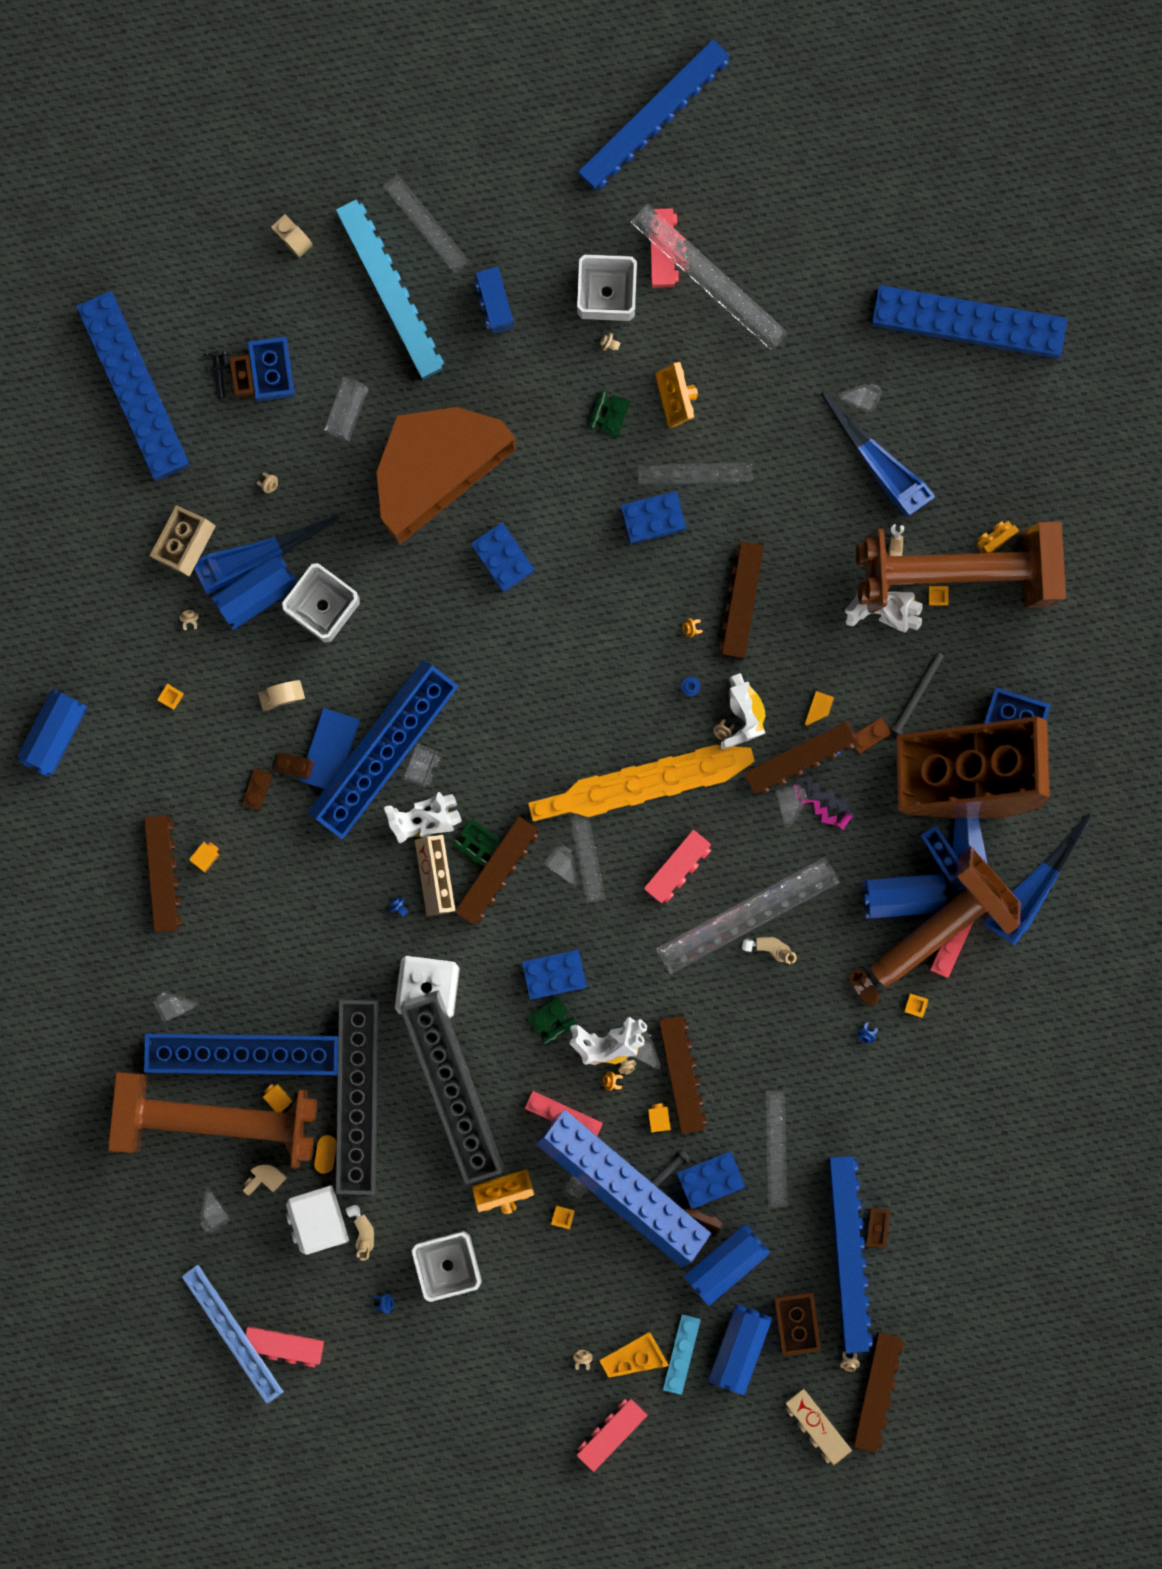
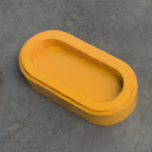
[314,1135,337,1174]

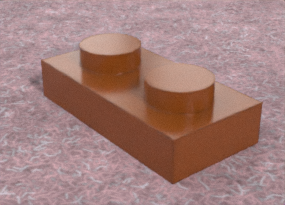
[855,717,892,754]

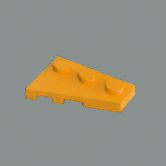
[599,1332,669,1378]

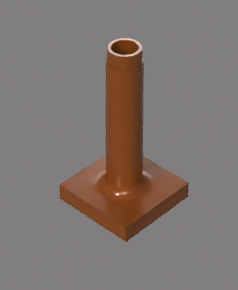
[871,846,1021,987]

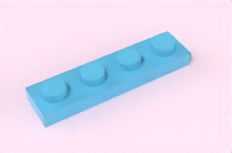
[663,1314,701,1395]

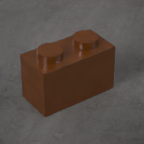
[230,355,255,398]

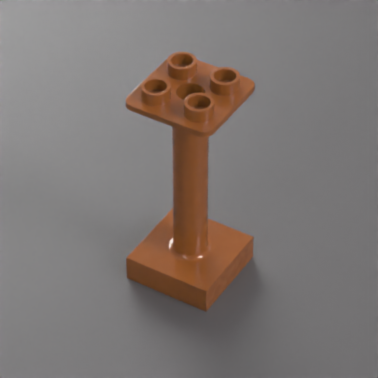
[855,522,1066,613]
[108,1072,318,1168]

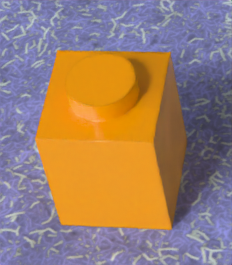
[189,842,220,873]
[263,1084,294,1112]
[648,1103,671,1132]

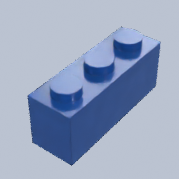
[920,825,962,888]

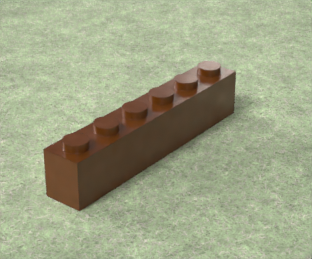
[719,541,764,660]
[744,721,859,795]
[144,815,182,933]
[455,816,539,926]
[659,1016,707,1134]
[853,1332,904,1452]

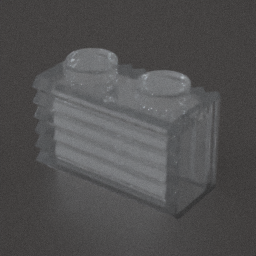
[403,744,441,788]

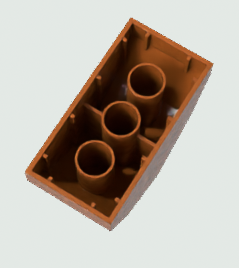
[377,407,517,545]
[897,717,1050,818]

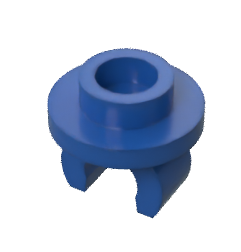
[681,677,700,696]
[389,897,409,917]
[857,1022,878,1044]
[374,1294,394,1313]

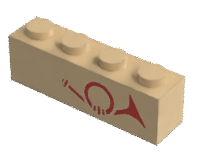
[415,835,455,916]
[785,1388,852,1465]

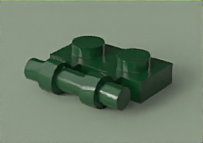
[588,391,631,438]
[453,819,502,867]
[527,996,577,1045]

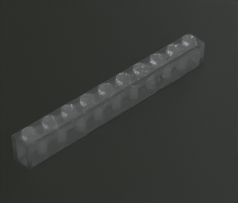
[631,204,788,351]
[656,857,839,975]

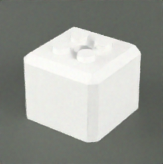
[577,255,637,321]
[282,563,360,642]
[395,956,460,1019]
[286,1185,349,1255]
[412,1231,482,1302]

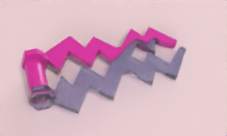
[795,775,855,830]

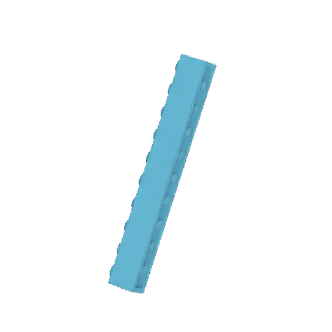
[336,199,444,380]

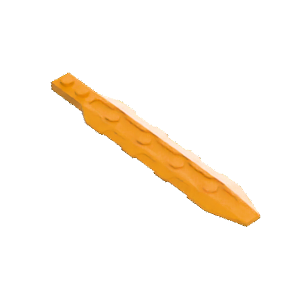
[528,745,755,822]

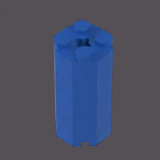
[211,554,298,630]
[17,689,88,777]
[862,874,947,919]
[684,1223,771,1306]
[708,1304,772,1395]

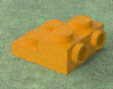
[976,521,1019,553]

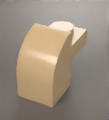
[271,214,313,258]
[258,680,305,711]
[243,1164,287,1196]

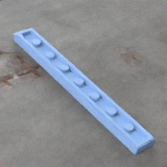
[182,1265,283,1404]

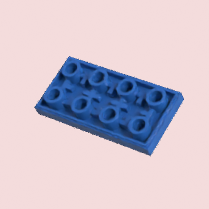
[300,708,360,789]

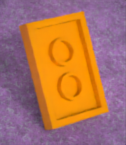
[655,362,698,428]
[472,1169,534,1214]

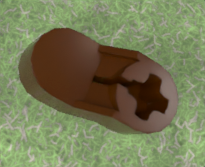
[849,969,880,1006]

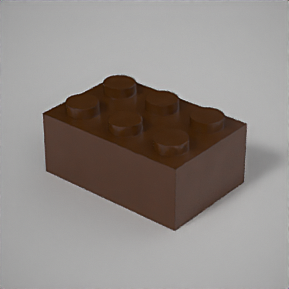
[774,1292,821,1356]

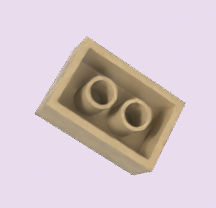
[150,505,216,576]

